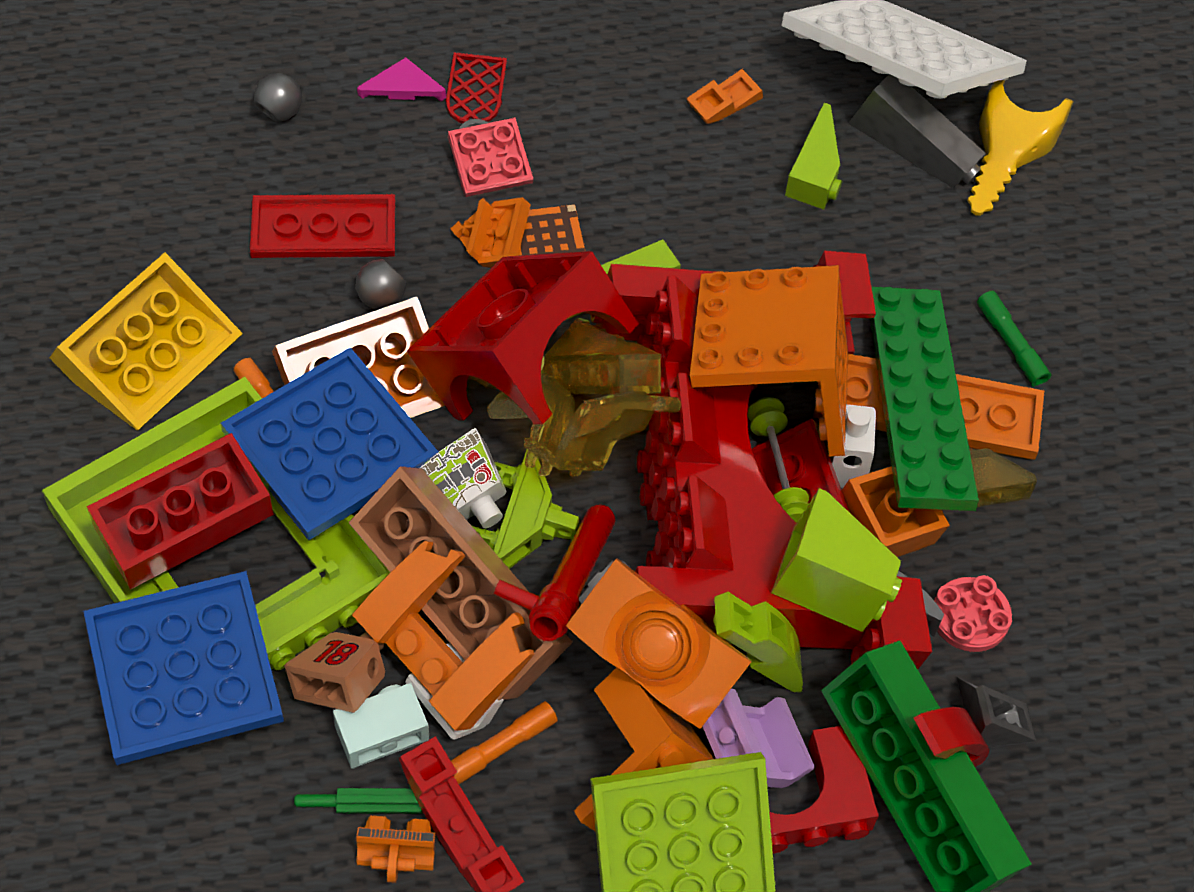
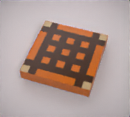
[518,204,585,256]

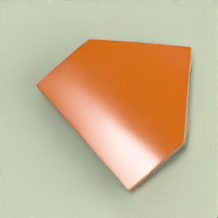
[451,197,531,268]

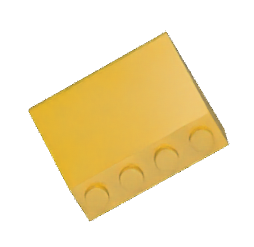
[49,252,243,431]

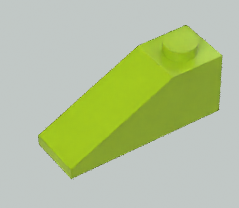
[785,103,842,210]

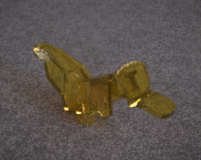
[468,370,681,477]

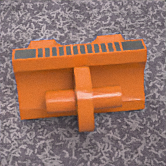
[356,816,435,883]

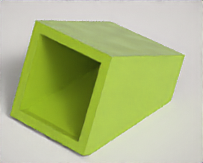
[771,488,902,632]

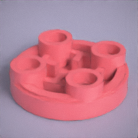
[934,575,1012,652]

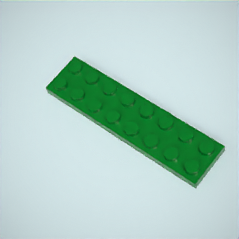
[870,287,979,511]

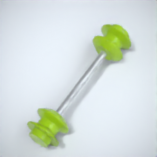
[747,397,809,523]

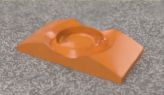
[566,558,752,729]

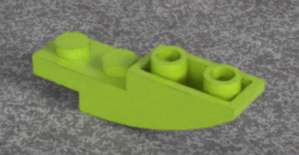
[713,592,803,692]

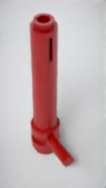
[493,505,615,641]

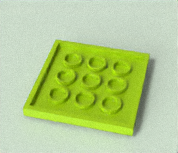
[590,752,775,892]

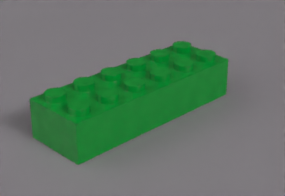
[821,640,1032,892]

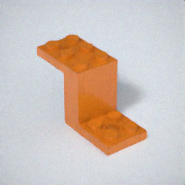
[574,604,733,832]

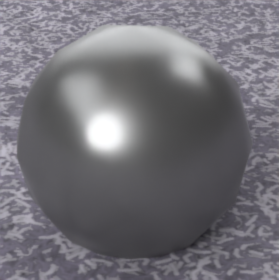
[254,73,302,122]
[355,259,406,310]

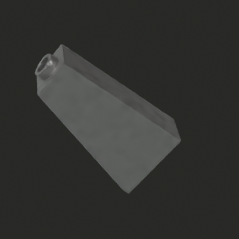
[848,74,985,188]

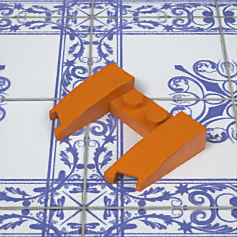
[352,541,535,731]

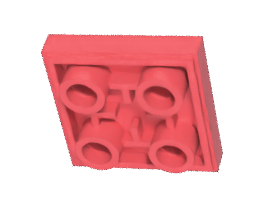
[448,118,533,197]

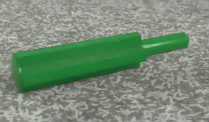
[294,788,423,814]

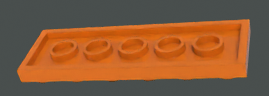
[813,354,1044,460]

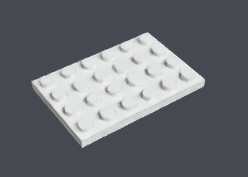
[782,0,1027,99]

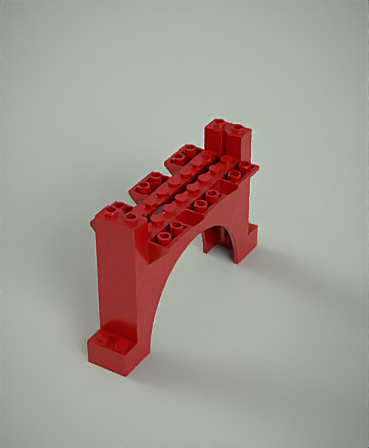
[591,251,932,669]

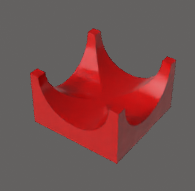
[407,251,638,424]

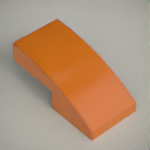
[686,69,763,124]

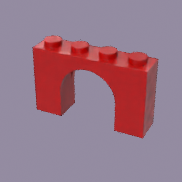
[707,726,878,854]

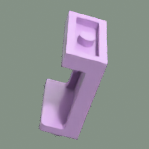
[703,689,814,788]

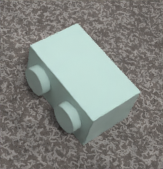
[333,683,429,769]

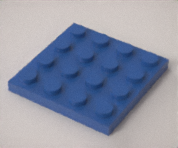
[221,347,438,541]
[83,571,284,765]

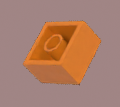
[842,466,950,557]

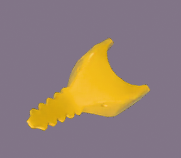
[967,80,1073,216]

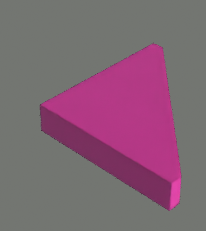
[357,58,446,101]

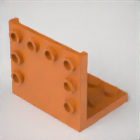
[690,265,848,456]

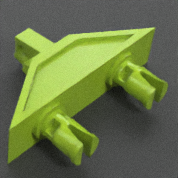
[472,438,579,569]

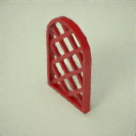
[446,52,507,124]

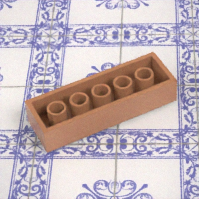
[348,466,573,700]

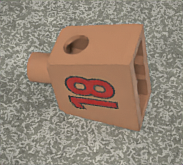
[284,631,385,713]

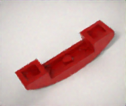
[913,707,989,767]
[399,736,525,892]

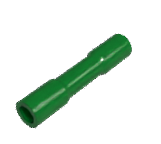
[977,291,1052,387]

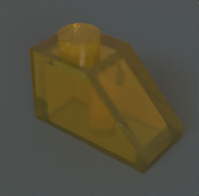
[969,448,1037,507]

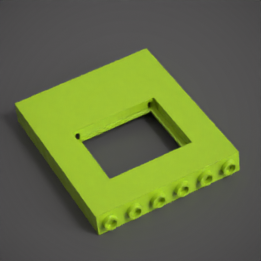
[42,377,390,670]

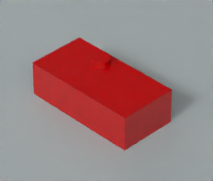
[86,433,274,590]

